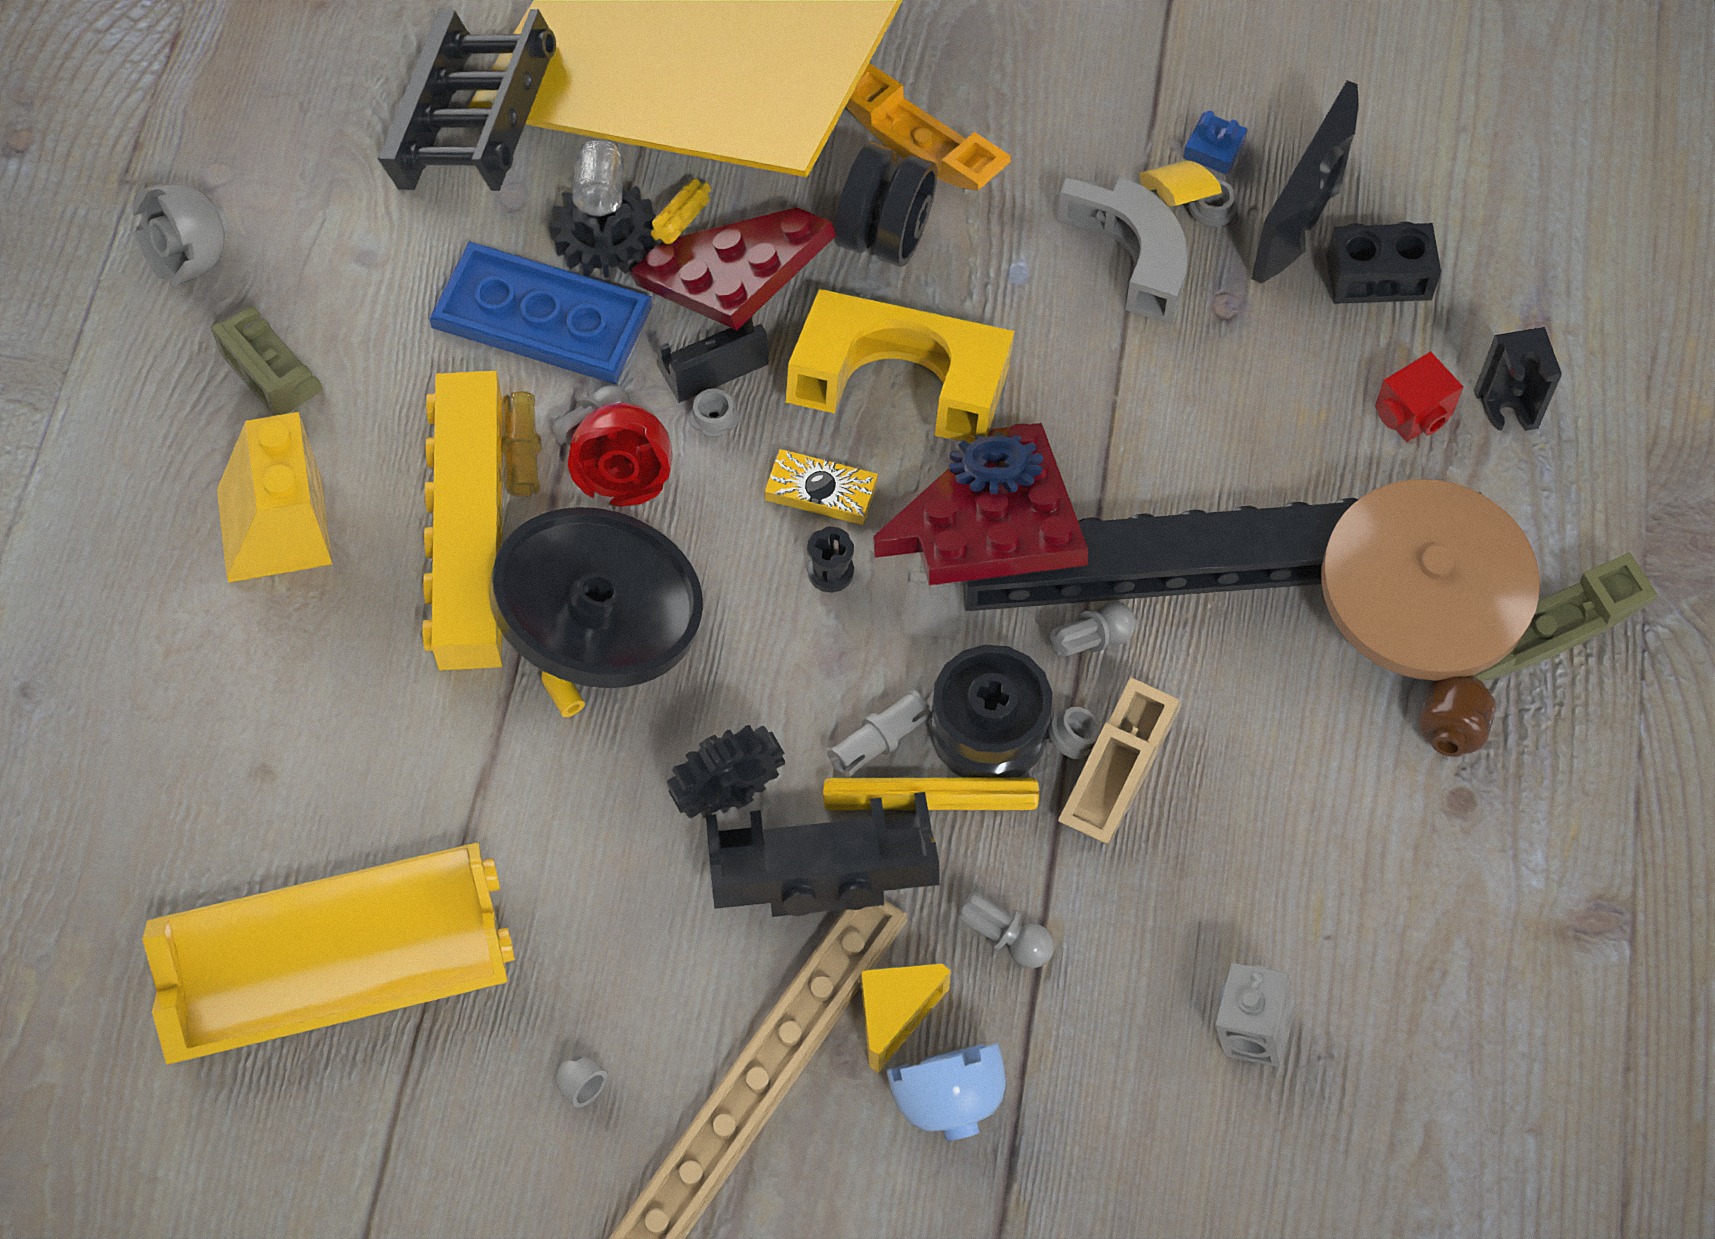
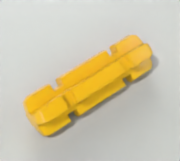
[651,178,712,244]

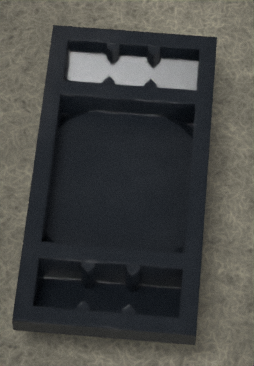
[1251,80,1359,284]

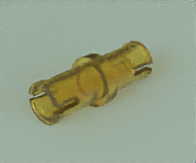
[501,391,542,497]

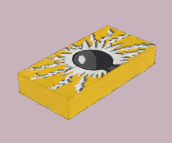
[765,449,878,526]

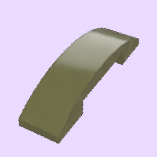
[1471,552,1658,682]

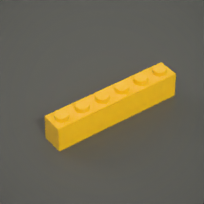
[422,371,503,671]

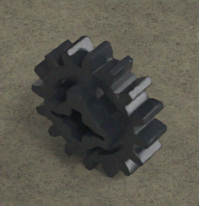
[549,177,656,278]
[667,725,786,819]

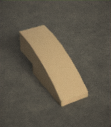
[1058,677,1181,845]

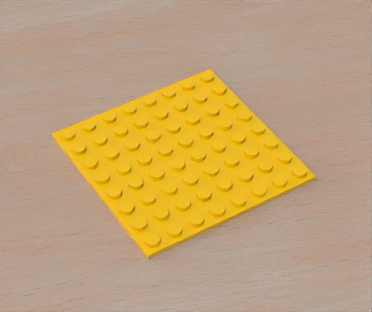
[467,0,903,177]

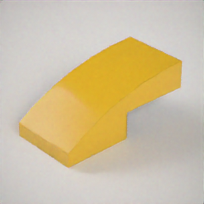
[1138,161,1222,207]

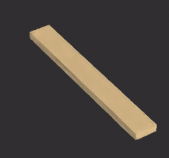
[609,900,908,1239]

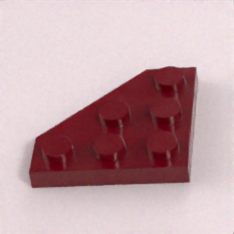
[630,207,836,330]

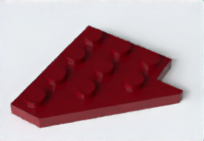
[873,423,1088,586]

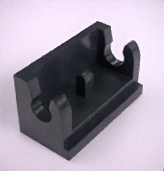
[657,316,769,403]
[1474,327,1562,431]

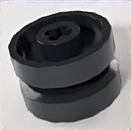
[834,142,938,267]
[931,644,1053,778]

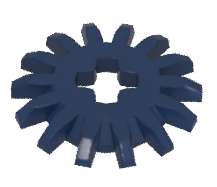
[949,433,1043,494]

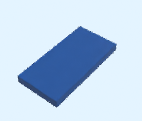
[429,241,653,385]

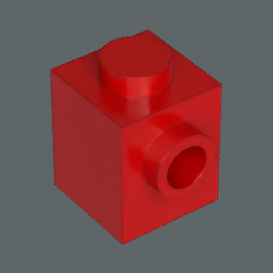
[1375,351,1464,443]

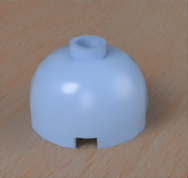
[887,1042,1006,1141]

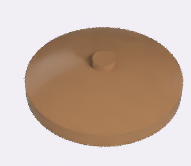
[1322,479,1540,681]

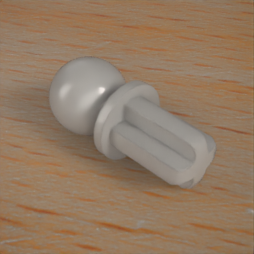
[552,386,631,446]
[1050,602,1136,656]
[958,892,1054,968]

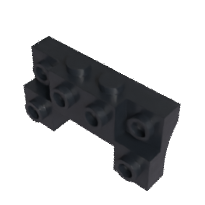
[705,792,940,917]

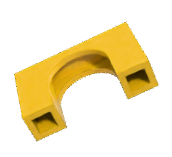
[785,289,1015,444]

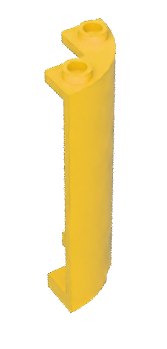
[142,842,515,1065]

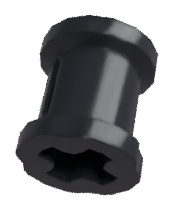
[807,526,854,593]

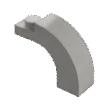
[1057,176,1188,324]

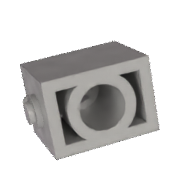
[1215,962,1296,1067]

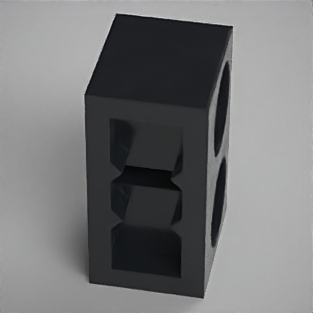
[1326,222,1441,304]

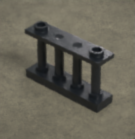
[378,9,557,191]

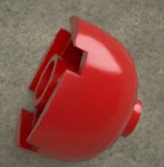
[567,402,673,507]

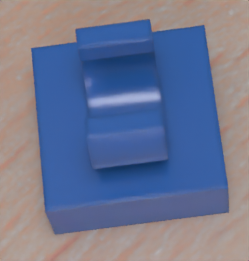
[1183,110,1248,175]

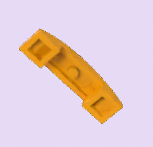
[845,63,1011,191]

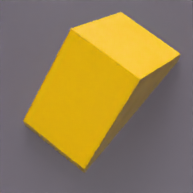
[861,964,951,1073]

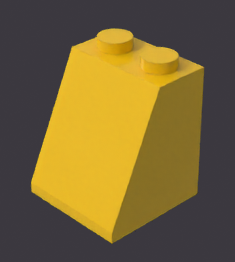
[217,412,333,583]

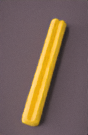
[823,778,1039,810]

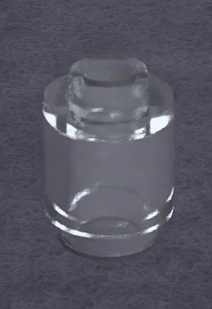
[572,140,624,216]

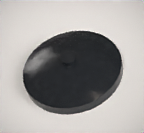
[489,507,703,688]

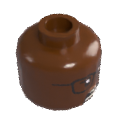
[1418,676,1496,757]

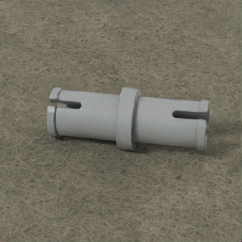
[827,690,932,778]

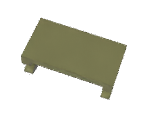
[211,307,323,416]

